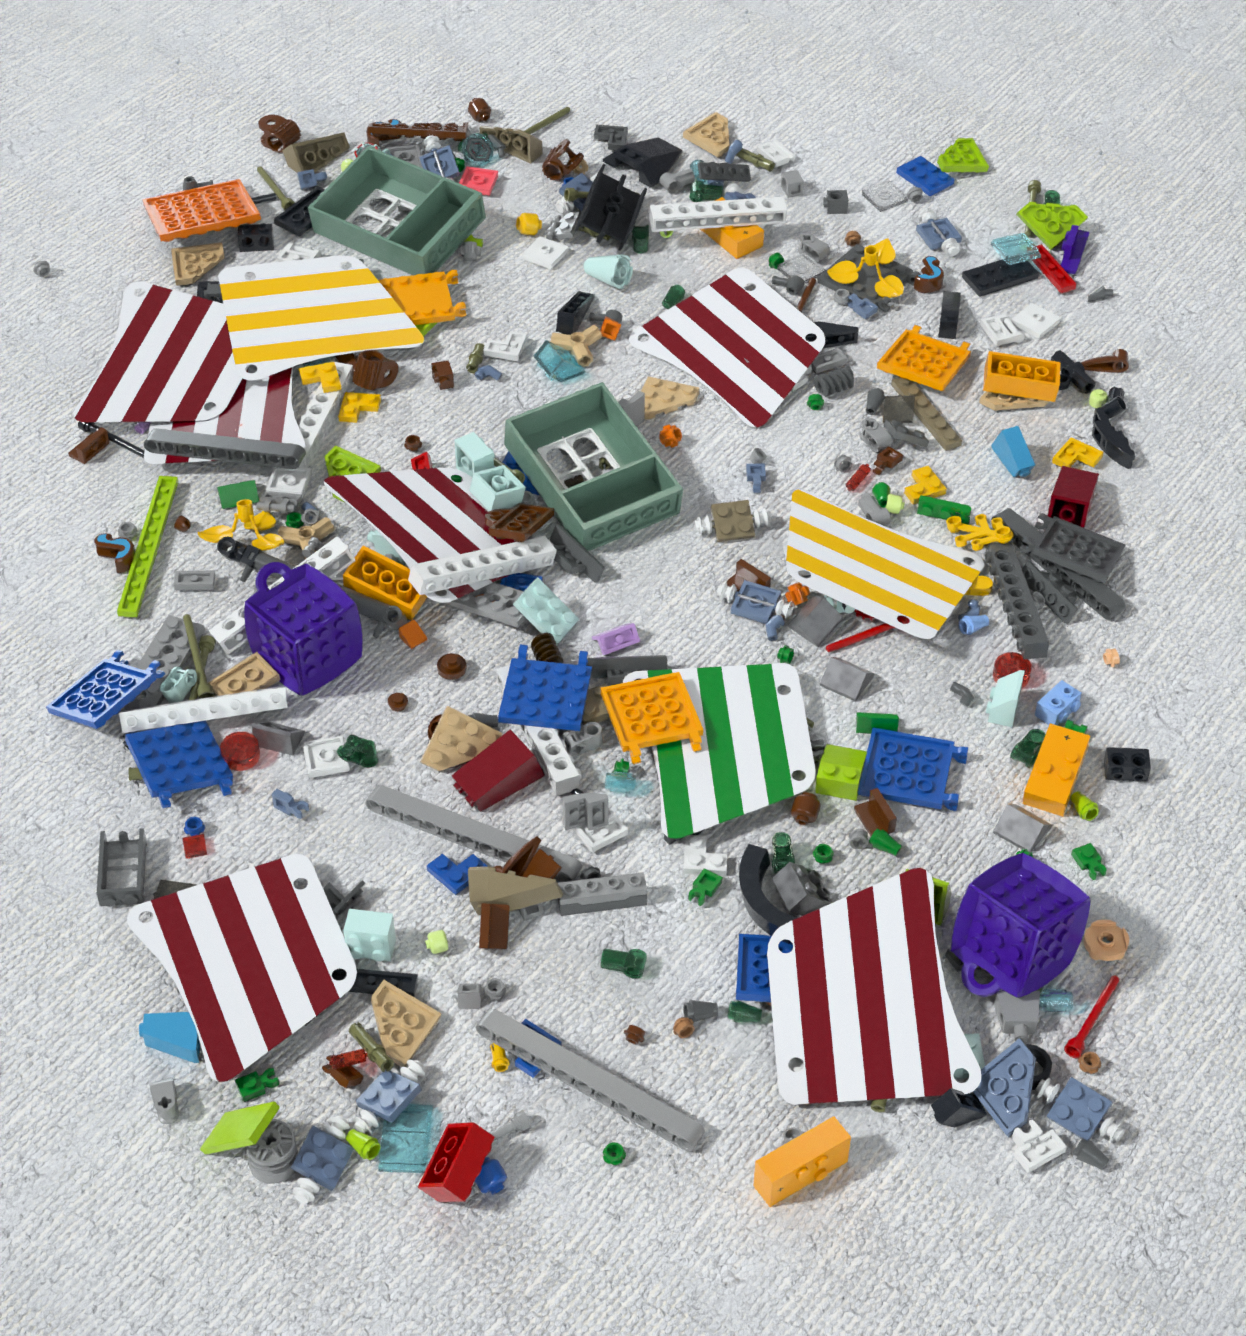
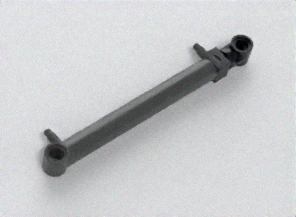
[217,536,407,638]

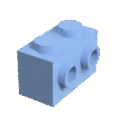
[1035,680,1081,726]

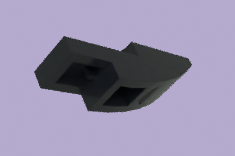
[1092,407,1135,469]

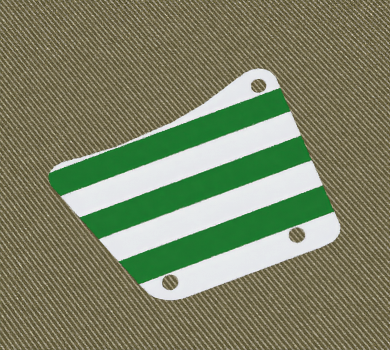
[623,663,815,839]

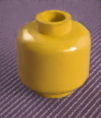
[516,213,542,235]

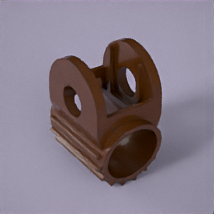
[258,115,301,153]
[542,139,584,181]
[352,350,399,390]

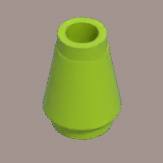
[1070,791,1099,821]
[346,1129,381,1160]

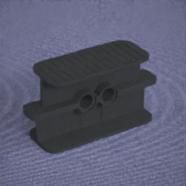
[574,164,647,251]

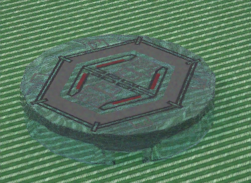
[462,133,493,167]

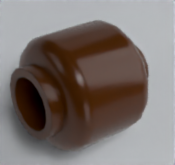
[468,98,491,122]
[791,792,821,825]

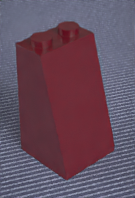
[1047,466,1099,528]
[451,729,545,812]

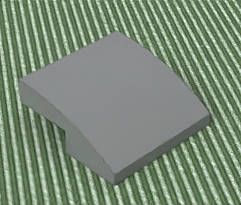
[618,391,645,427]
[562,793,609,831]

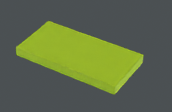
[200,1101,280,1155]

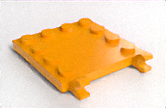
[378,270,466,325]
[877,325,971,391]
[601,672,703,764]

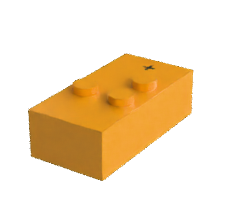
[700,197,764,259]
[983,351,1060,402]
[343,545,427,621]
[1022,723,1090,817]
[753,1116,851,1207]

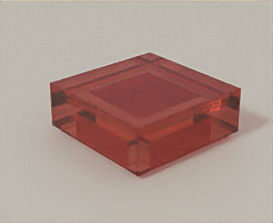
[182,834,207,859]

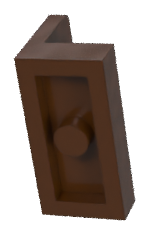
[68,427,109,464]
[726,559,771,592]
[854,788,897,837]
[479,903,510,949]

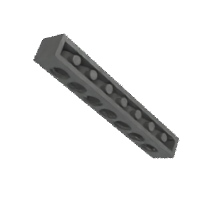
[985,542,1049,659]

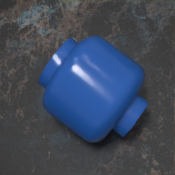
[474,1157,507,1195]

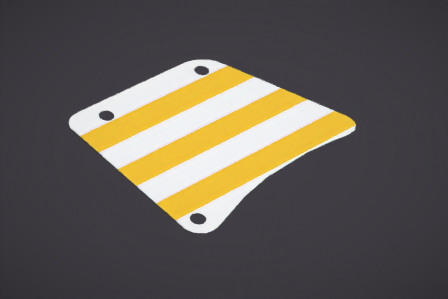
[218,256,424,380]
[786,489,984,639]

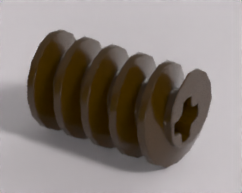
[531,632,564,663]

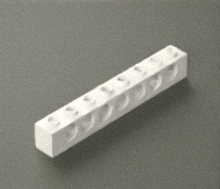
[649,197,787,232]
[289,361,354,468]
[408,536,557,595]
[209,537,356,655]
[496,665,582,796]
[119,686,288,733]

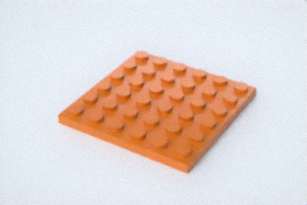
[142,179,261,242]

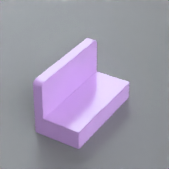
[592,623,640,655]

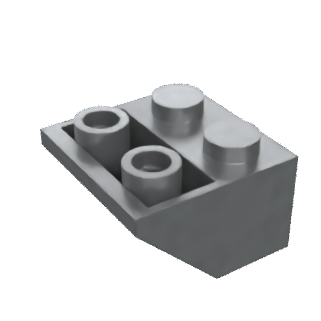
[772,862,833,916]

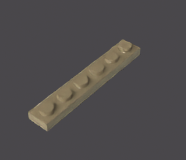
[891,377,962,451]

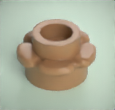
[845,231,861,246]
[673,1017,695,1038]
[1078,1052,1101,1074]

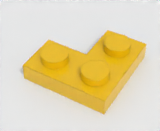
[299,362,342,393]
[338,392,381,423]
[1052,437,1104,468]
[904,466,947,505]

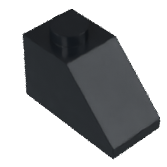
[931,1088,987,1128]

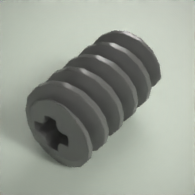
[814,366,854,397]

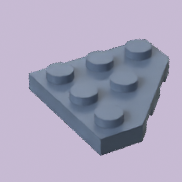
[973,1038,1036,1137]

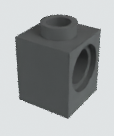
[823,190,849,214]

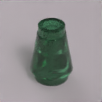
[662,284,685,309]
[727,1000,762,1023]

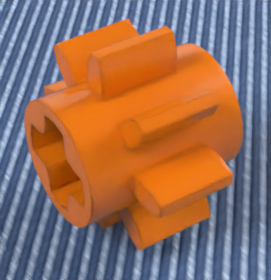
[659,424,682,448]
[785,582,810,605]

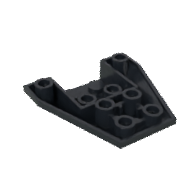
[603,137,682,188]

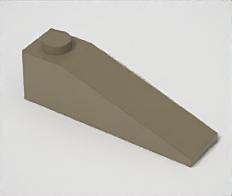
[479,126,543,164]
[282,132,350,173]
[468,867,563,915]

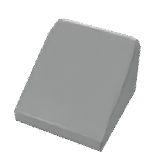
[518,903,545,921]
[458,984,481,1009]

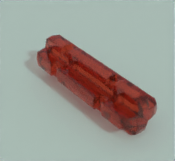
[846,464,871,491]
[329,1049,368,1069]

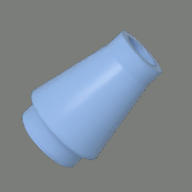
[959,615,989,635]

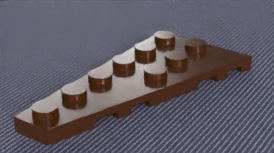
[368,122,469,141]

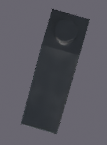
[805,321,859,348]

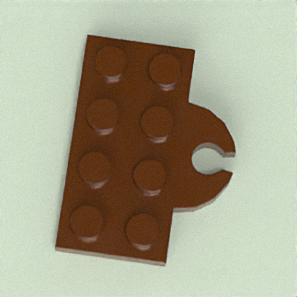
[485,503,554,542]

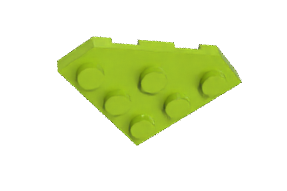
[937,138,989,173]
[1016,202,1088,250]
[325,446,381,502]

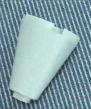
[584,254,633,289]

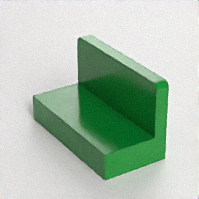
[217,480,259,509]
[856,712,899,734]

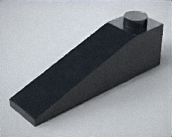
[556,291,595,335]
[938,291,961,339]

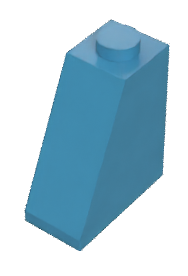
[991,426,1035,477]
[139,1012,201,1063]

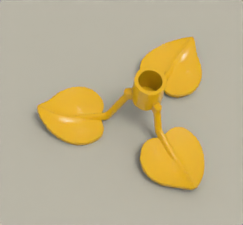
[827,238,904,298]
[197,499,284,551]

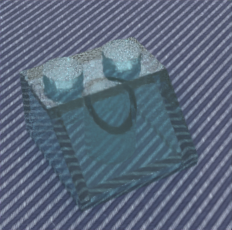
[533,340,585,382]

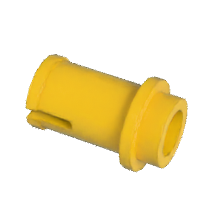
[490,1043,510,1072]

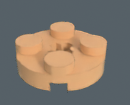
[1083,920,1129,961]

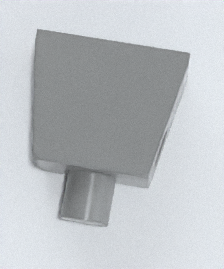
[994,990,1040,1043]

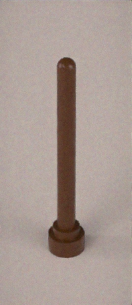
[796,278,816,313]

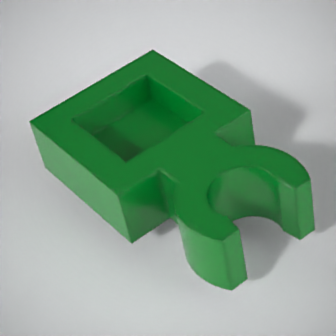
[1071,843,1107,880]
[688,868,723,906]
[235,1068,279,1102]

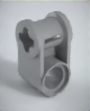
[798,233,830,263]
[860,418,893,453]
[562,722,603,756]
[149,1077,179,1125]

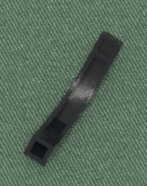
[739,844,797,944]

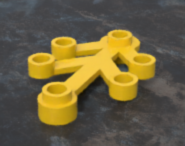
[946,514,1013,551]

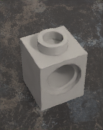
[781,170,804,198]

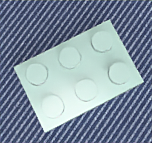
[513,577,579,644]

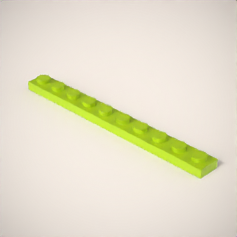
[117,476,178,618]

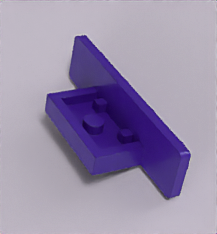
[1061,225,1090,274]

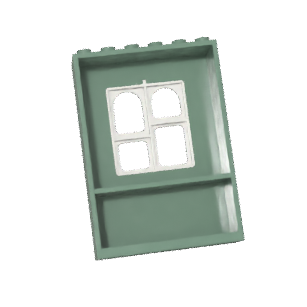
[308,146,486,275]
[504,382,683,551]

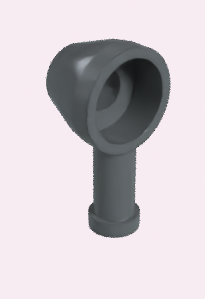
[182,176,213,191]
[772,275,804,295]
[589,310,623,323]

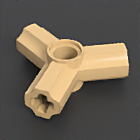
[550,325,602,367]
[278,517,335,559]

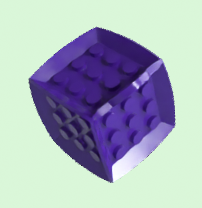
[244,562,363,696]
[951,853,1091,998]

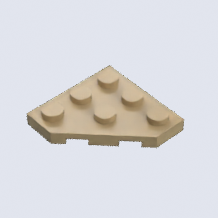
[683,112,729,157]
[171,242,224,286]
[641,376,699,420]
[979,391,1050,410]
[420,706,503,771]
[371,980,442,1067]

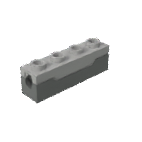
[558,872,647,916]

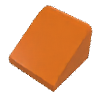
[600,316,622,341]
[399,620,427,649]

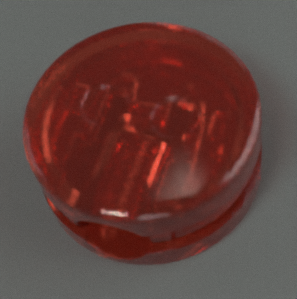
[993,652,1032,688]
[220,732,260,771]

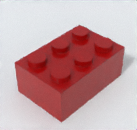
[417,1122,495,1202]

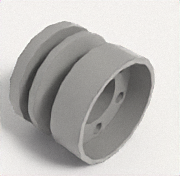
[245,1119,298,1184]

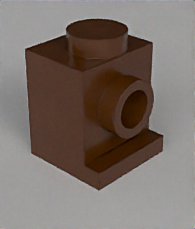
[431,360,454,390]

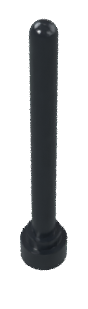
[78,422,145,458]

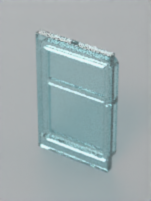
[991,233,1041,265]
[378,1104,433,1173]

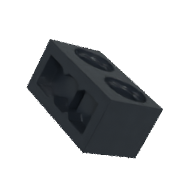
[238,223,274,252]
[1104,747,1151,782]

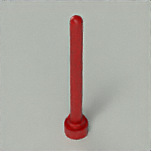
[826,615,910,652]
[1064,975,1119,1058]

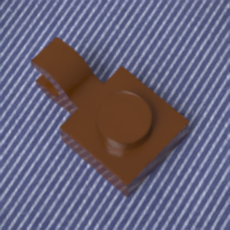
[872,446,903,475]
[322,1054,364,1088]

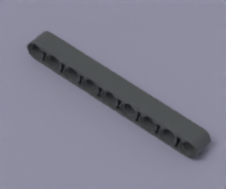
[144,429,306,469]
[992,508,1126,620]

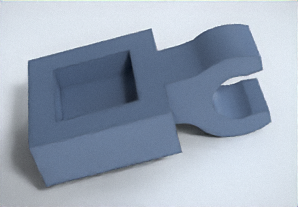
[297,169,327,190]
[847,293,878,319]
[746,463,766,493]
[272,789,309,819]

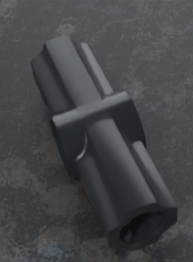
[1051,350,1096,394]

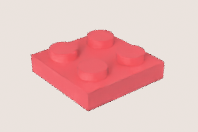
[459,166,498,196]

